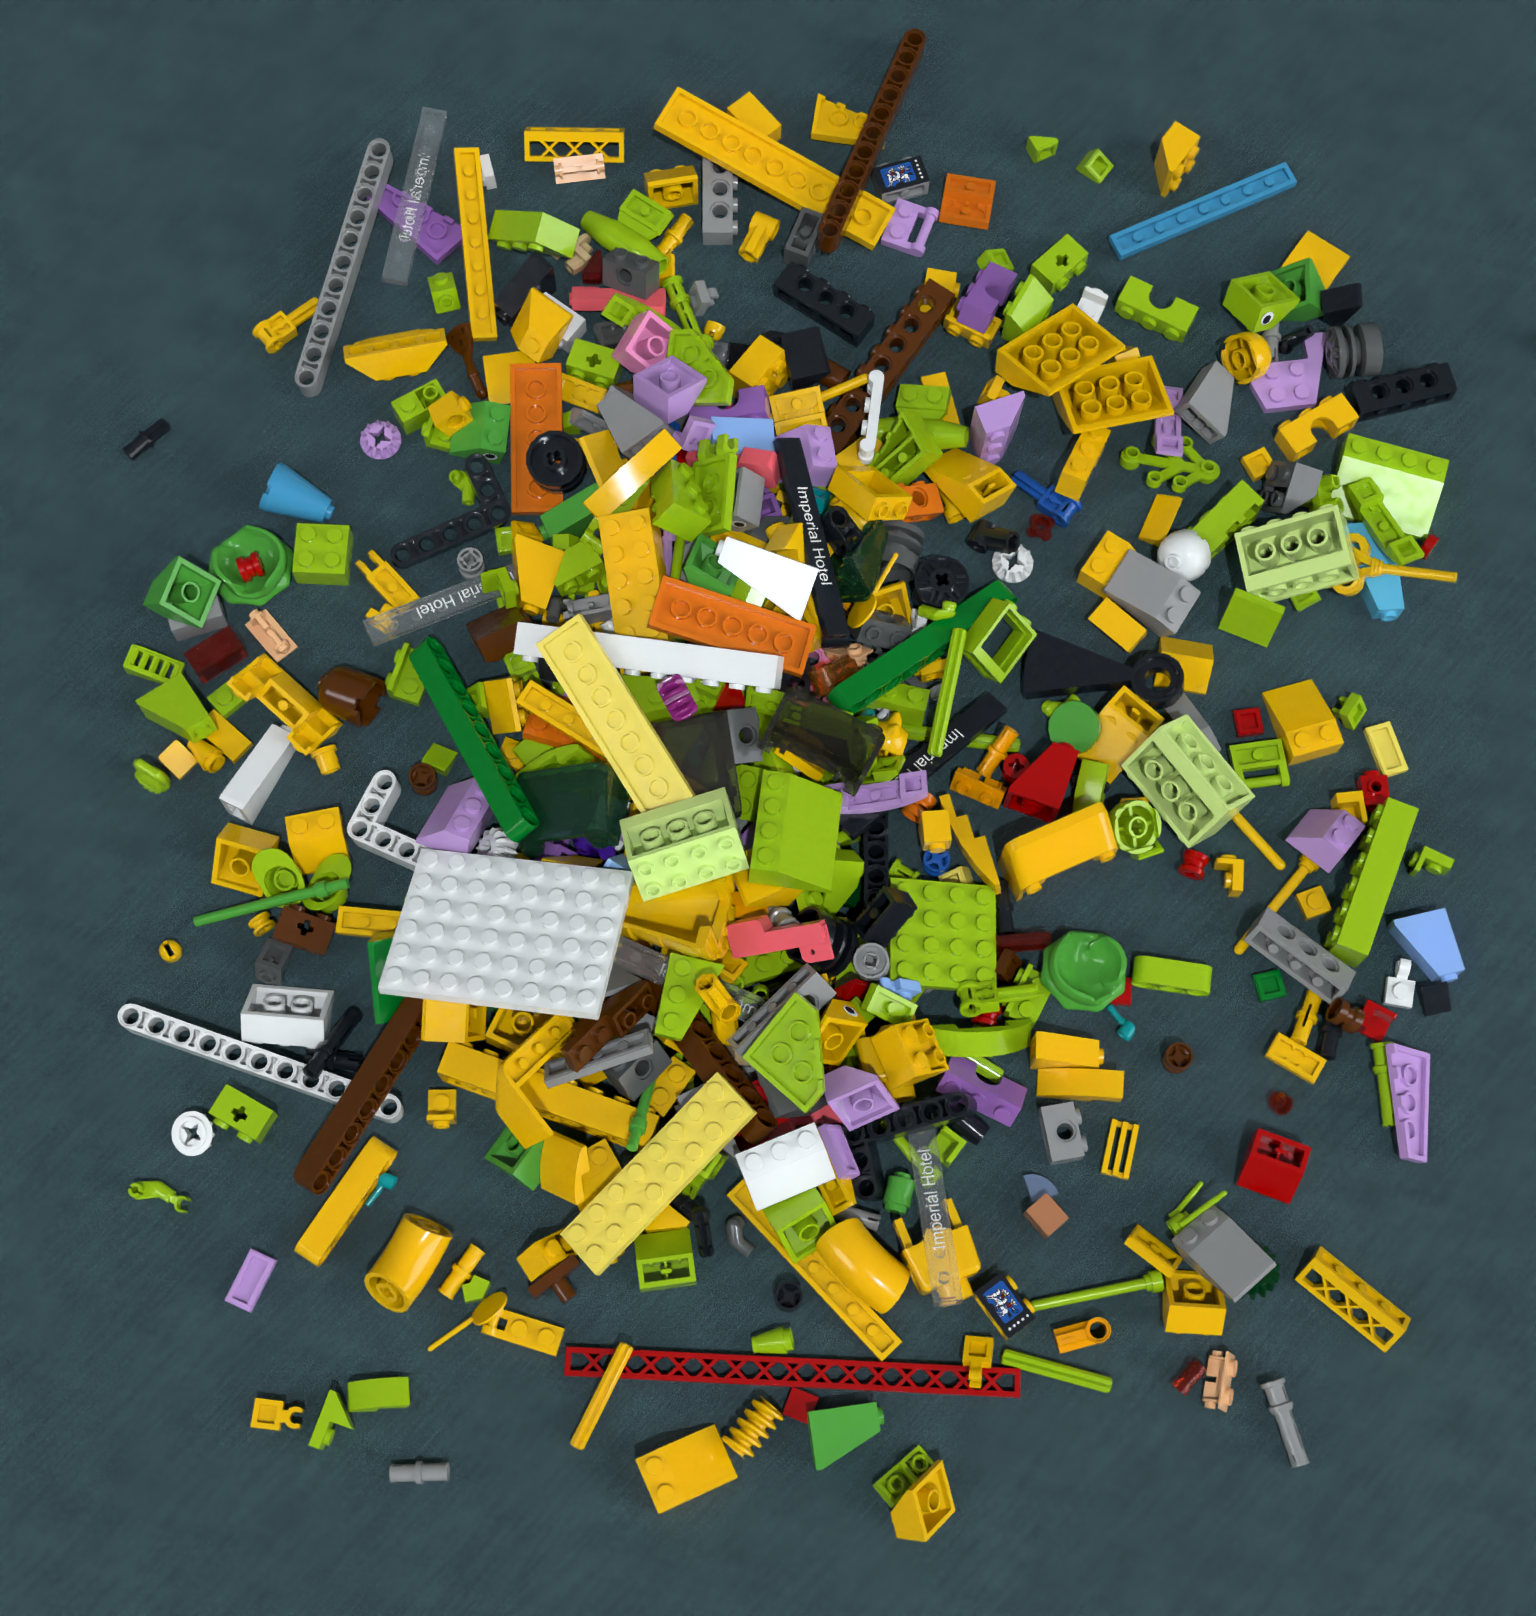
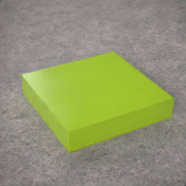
[1218,588,1286,648]

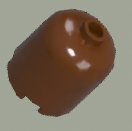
[317,665,386,728]

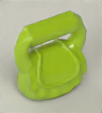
[132,758,171,794]

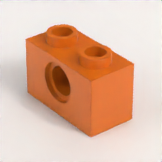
[897,481,945,523]

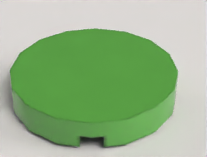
[1048,701,1102,754]

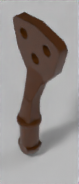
[446,322,487,399]

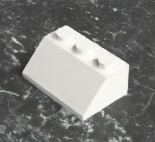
[241,984,334,1049]
[735,1122,836,1211]

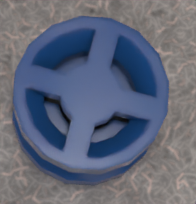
[922,850,950,877]

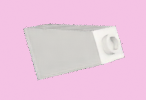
[715,536,819,621]
[219,724,296,825]

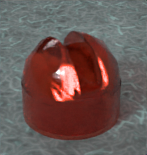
[1268,1091,1293,1116]

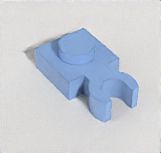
[870,977,922,1001]

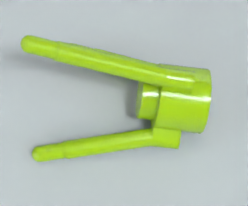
[1166,1181,1227,1236]

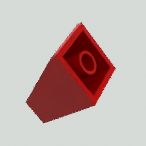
[1002,742,1079,823]

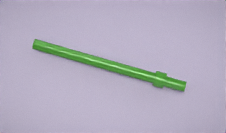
[193,877,350,927]
[626,1037,666,1152]

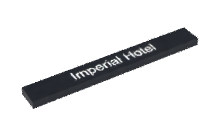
[773,438,850,639]
[839,692,1007,841]

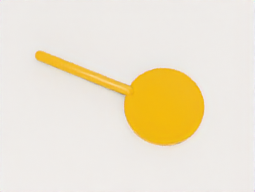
[847,553,898,629]
[427,1292,507,1352]

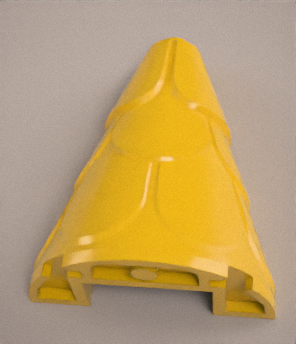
[620,874,736,960]

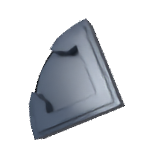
[1023,1174,1059,1203]

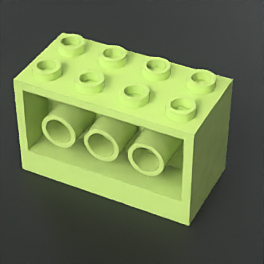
[1234,504,1360,602]
[1121,714,1256,849]
[619,787,750,902]

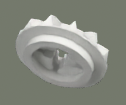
[992,544,1034,583]
[171,1111,215,1156]

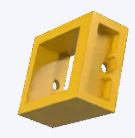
[827,466,913,521]

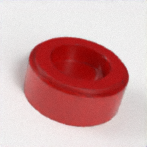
[1421,534,1440,560]

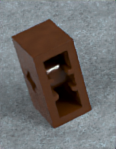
[271,904,336,957]

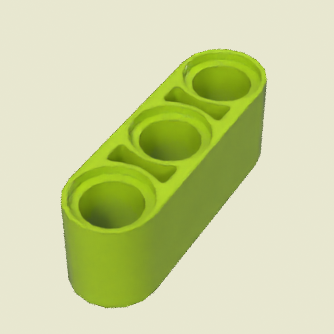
[1131,956,1212,996]

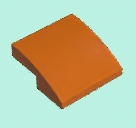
[939,173,996,230]

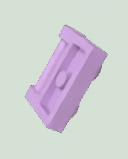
[880,198,940,257]

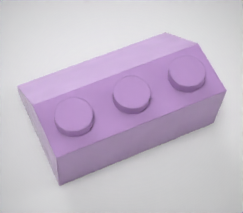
[969,391,1025,464]
[416,778,494,854]

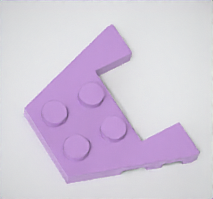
[1249,332,1326,414]

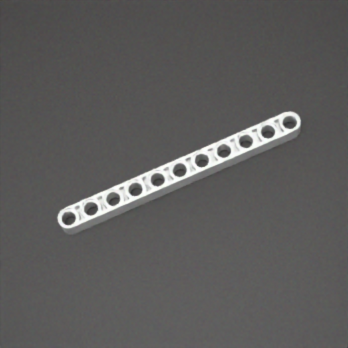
[117,1003,404,1123]

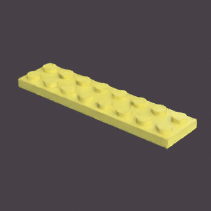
[536,614,696,813]
[560,1072,757,1276]

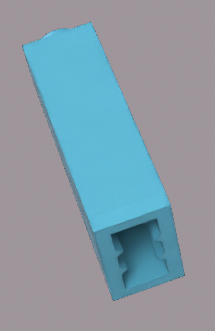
[1347,523,1405,621]

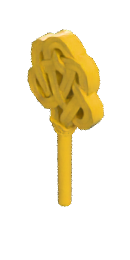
[1324,533,1457,597]

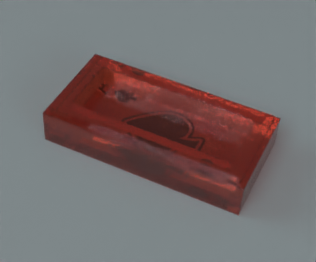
[995,931,1051,953]

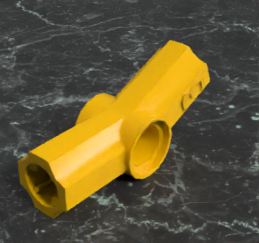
[694,973,741,1046]

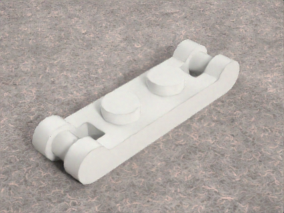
[858,370,884,464]

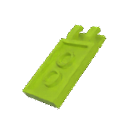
[692,433,738,540]

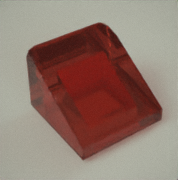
[582,250,603,285]

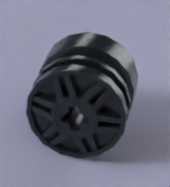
[912,556,969,622]
[786,906,858,977]

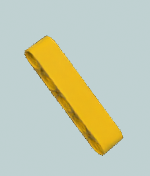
[294,1136,398,1267]

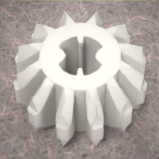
[475,827,519,858]

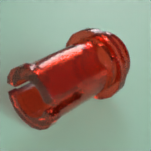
[1171,1359,1207,1396]

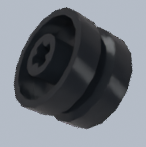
[526,431,587,494]

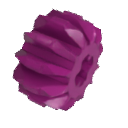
[657,674,698,722]

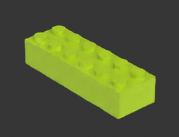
[1324,797,1419,968]

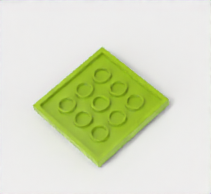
[888,877,997,992]

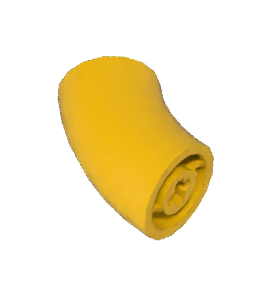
[364,1213,453,1313]
[815,1218,910,1314]

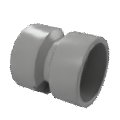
[853,943,890,983]

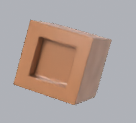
[1023,1193,1069,1239]

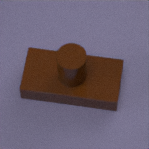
[527,1254,581,1304]

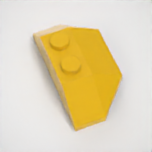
[343,328,447,381]

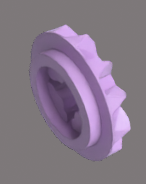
[360,419,401,459]

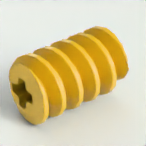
[721,1396,784,1460]

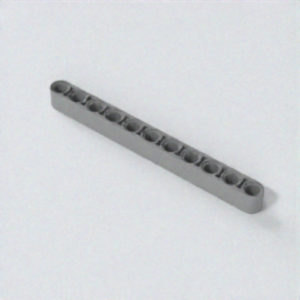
[295,138,394,397]

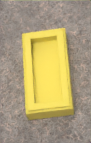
[1363,721,1408,777]

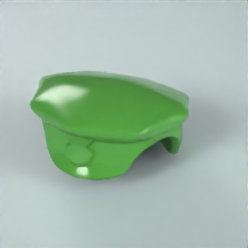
[208,525,294,606]
[1040,931,1128,1012]

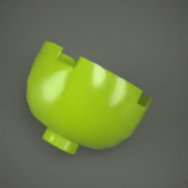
[1109,800,1162,854]

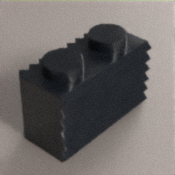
[853,886,918,948]

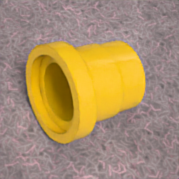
[310,744,341,775]

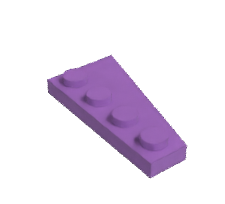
[367,184,462,265]

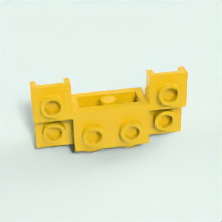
[226,653,343,756]

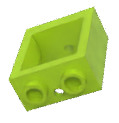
[963,598,1037,684]

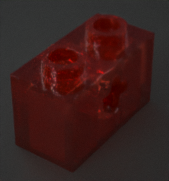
[183,625,248,684]

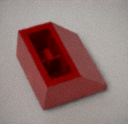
[1236,1128,1312,1205]

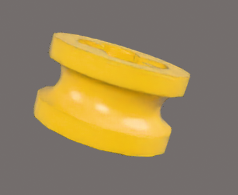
[248,911,276,937]

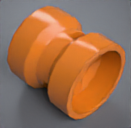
[901,792,937,824]

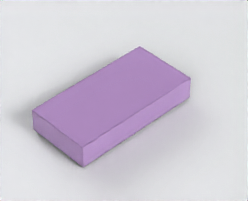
[818,1124,860,1179]
[225,1249,277,1313]

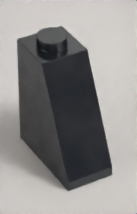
[494,250,557,328]

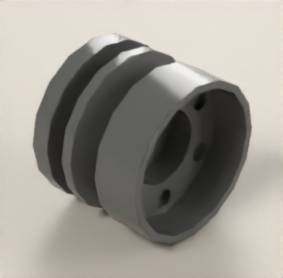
[1325,322,1383,380]
[863,520,925,583]

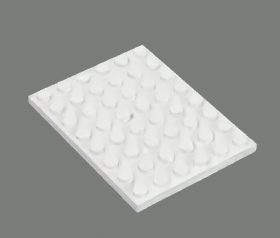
[378,848,635,1020]

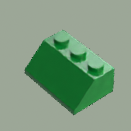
[367,931,404,1024]

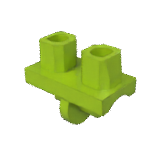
[1301,474,1344,513]

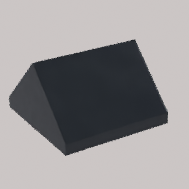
[780,326,831,391]

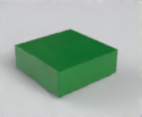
[1252,969,1287,1003]

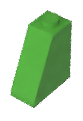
[538,483,599,547]
[806,1401,884,1471]

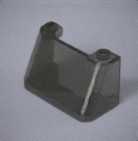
[757,685,885,797]
[651,710,742,819]

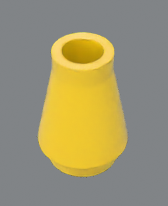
[187,739,226,773]

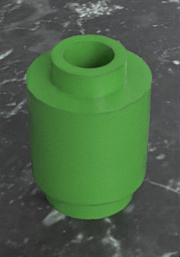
[883,1172,916,1215]

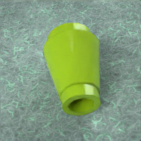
[751,1326,794,1354]

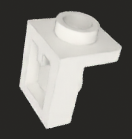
[1077,286,1109,323]

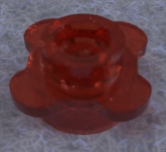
[1026,514,1055,541]

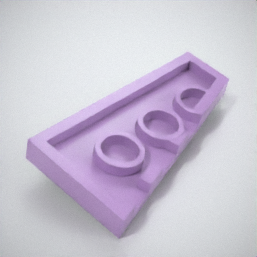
[1385,1043,1430,1163]

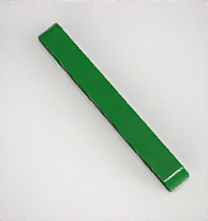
[827,579,1018,715]
[409,636,539,843]

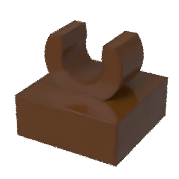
[995,948,1023,986]

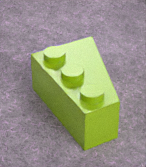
[488,210,580,258]
[868,410,943,486]
[651,459,712,542]
[1187,479,1265,560]
[620,675,702,728]

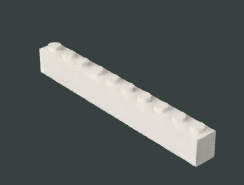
[513,622,784,694]

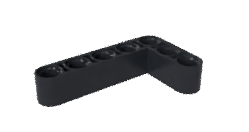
[390,453,510,570]
[863,812,889,910]
[842,1092,977,1202]

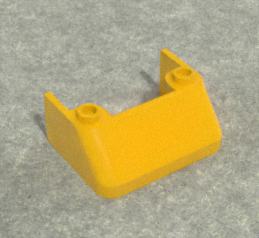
[998,802,1118,902]
[495,1015,607,1149]

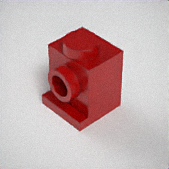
[1356,770,1390,812]

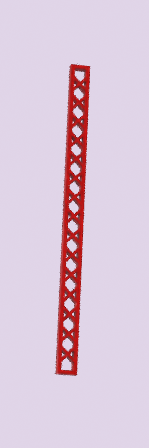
[564,1347,1021,1398]

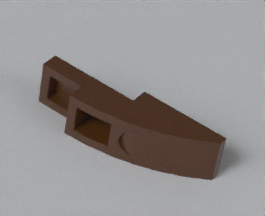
[560,980,658,1073]

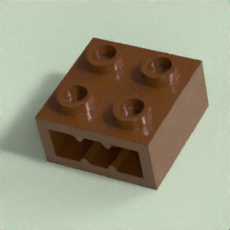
[466,606,533,663]

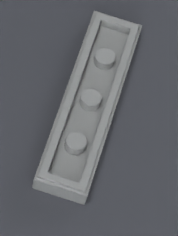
[544,1028,654,1089]

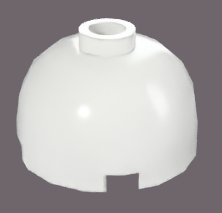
[1157,529,1211,581]

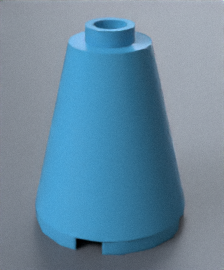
[259,462,335,523]

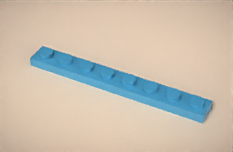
[1108,162,1297,261]

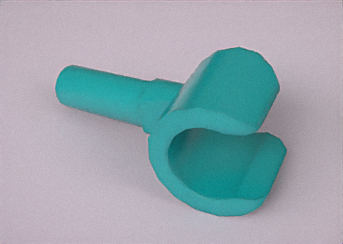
[1107,1004,1135,1042]
[365,1173,398,1207]

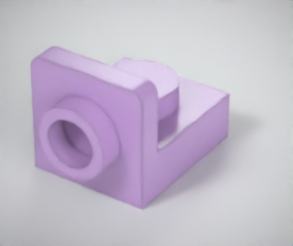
[672,415,716,452]

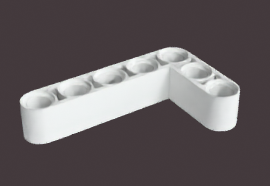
[347,770,434,871]

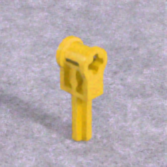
[252,297,319,354]

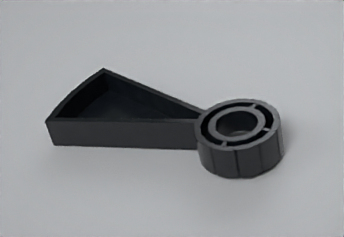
[1024,630,1184,710]

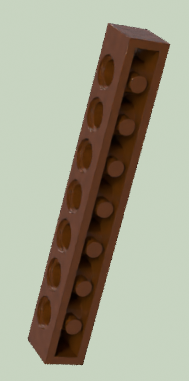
[827,278,955,455]

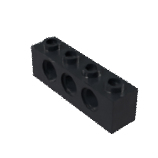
[774,261,875,348]
[1346,362,1458,423]

